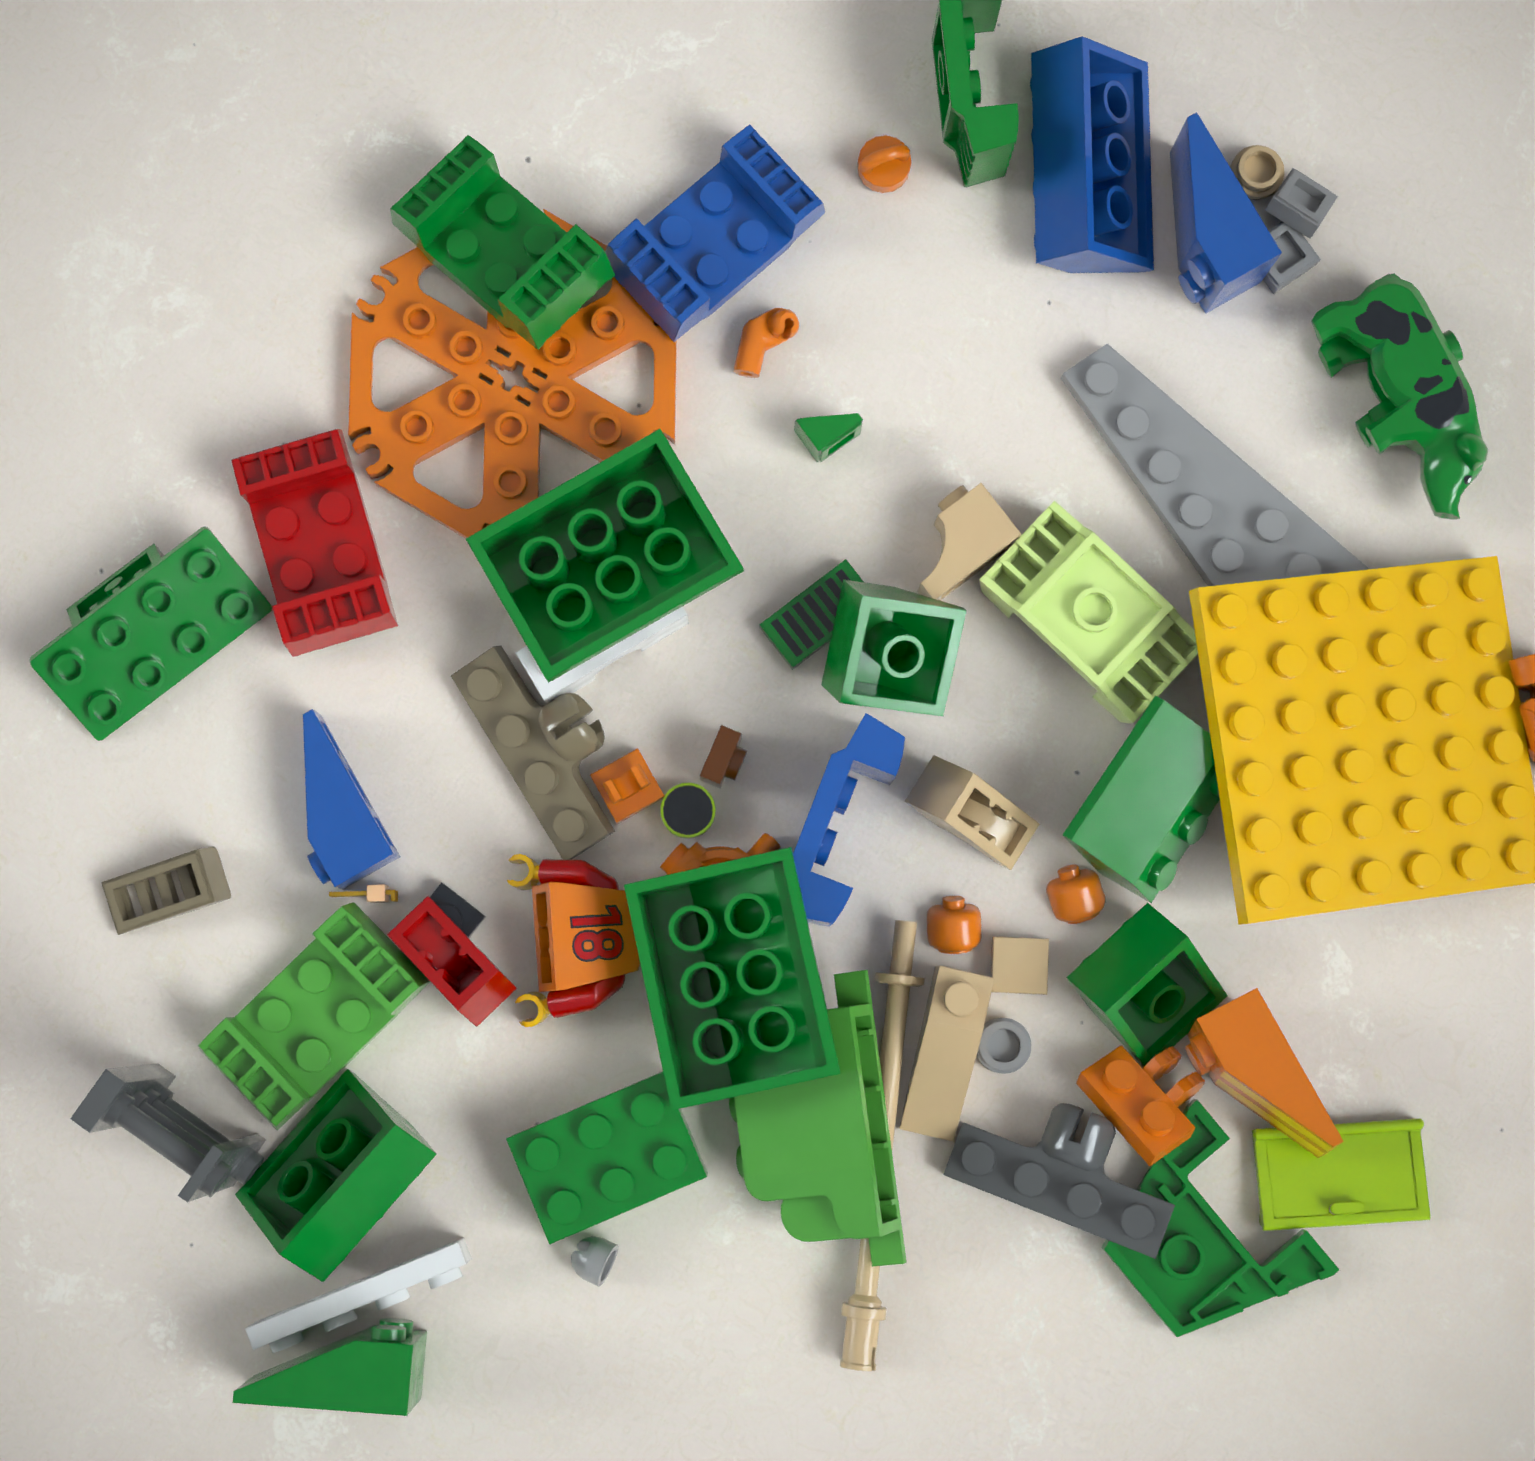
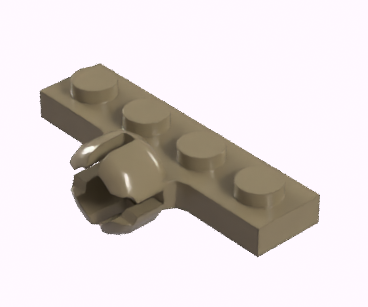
[451,646,615,860]

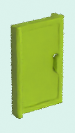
[1252,1118,1431,1231]

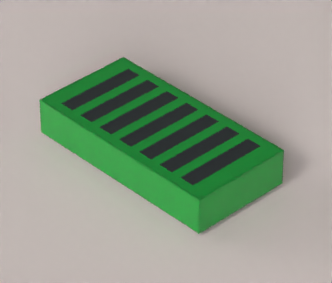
[759,559,864,670]

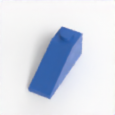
[303,709,401,889]

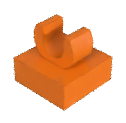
[590,748,664,824]

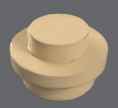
[1230,145,1284,200]

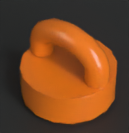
[857,135,912,193]

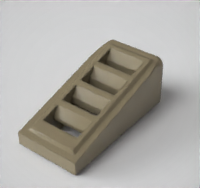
[101,846,231,935]

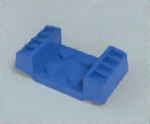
[605,124,825,342]
[793,713,905,926]

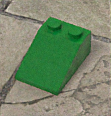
[232,1318,427,1416]

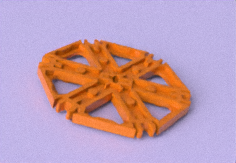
[348,209,677,539]

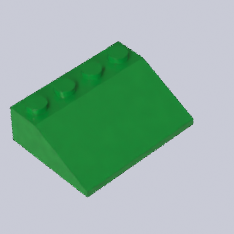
[466,429,744,683]
[624,847,841,1111]

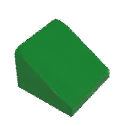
[794,413,863,462]

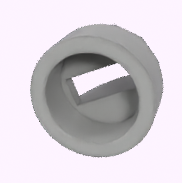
[571,1236,618,1287]

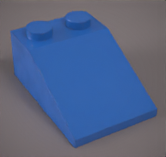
[1170,112,1282,314]

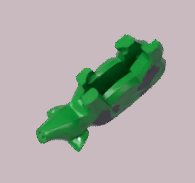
[1311,273,1488,520]

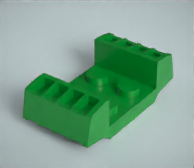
[931,0,1019,187]
[390,135,615,350]

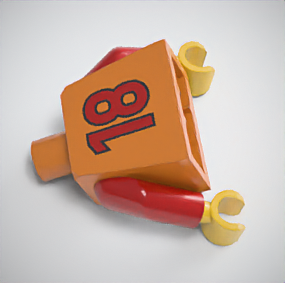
[507,854,640,1027]

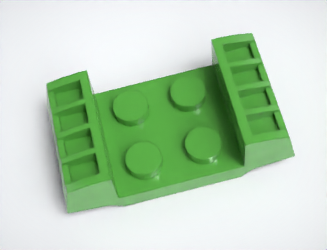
[198,902,430,1131]

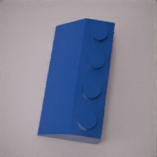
[1030,36,1154,273]

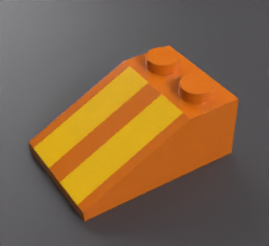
[1185,988,1344,1158]

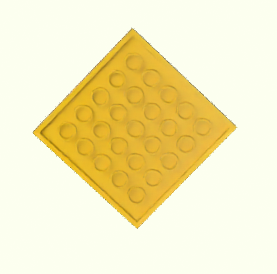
[1189,556,1535,925]

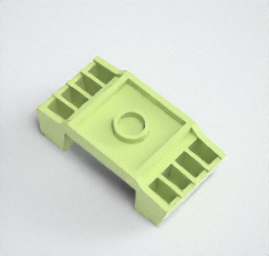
[979,501,1198,723]

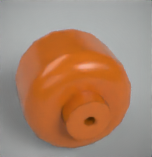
[1046,864,1106,924]
[927,896,982,954]

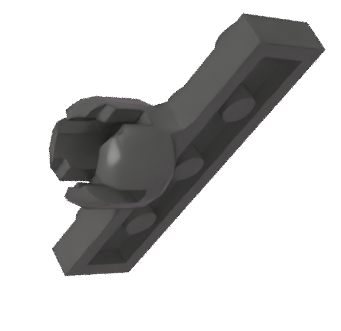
[943,1103,1175,1259]

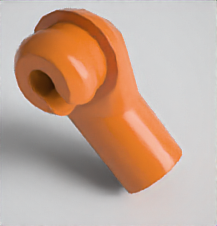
[733,308,799,378]

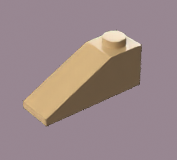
[899,965,995,1142]

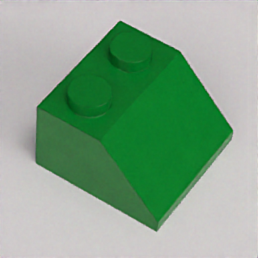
[821,579,967,716]
[1066,902,1228,1067]

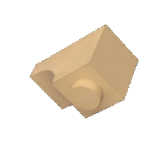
[917,483,1021,601]
[904,755,1040,870]

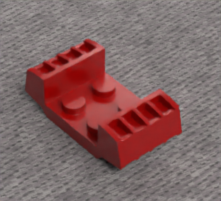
[231,429,398,657]

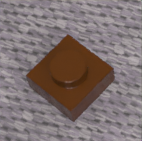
[700,725,748,789]

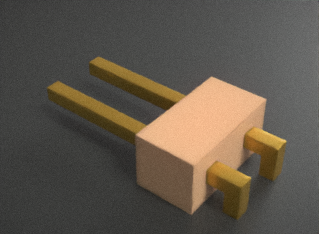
[329,884,398,903]

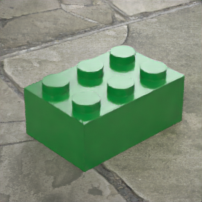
[506,1071,708,1245]

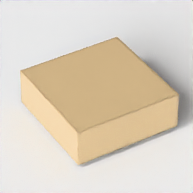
[991,937,1049,995]

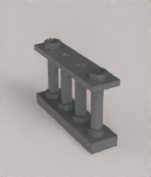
[70,1064,266,1203]

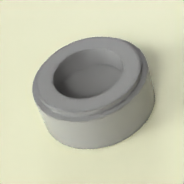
[977,1018,1031,1074]

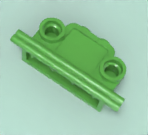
[729,970,907,1267]

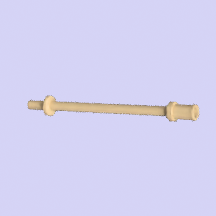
[840,920,925,1371]

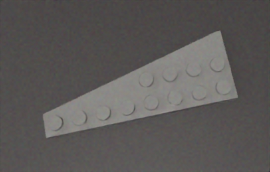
[1061,344,1369,586]

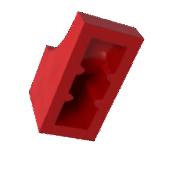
[387,896,517,1027]

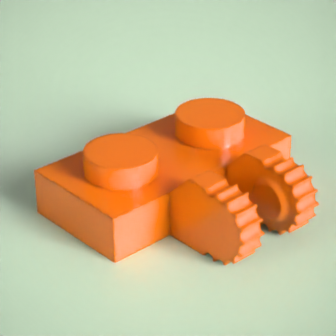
[1076,1045,1205,1166]

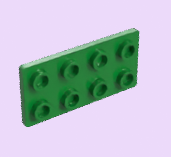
[29,526,272,741]

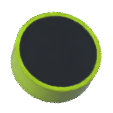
[660,783,716,839]

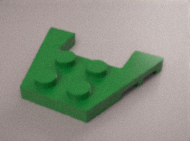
[1101,1099,1339,1337]

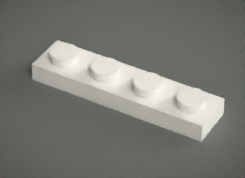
[245,1238,472,1353]

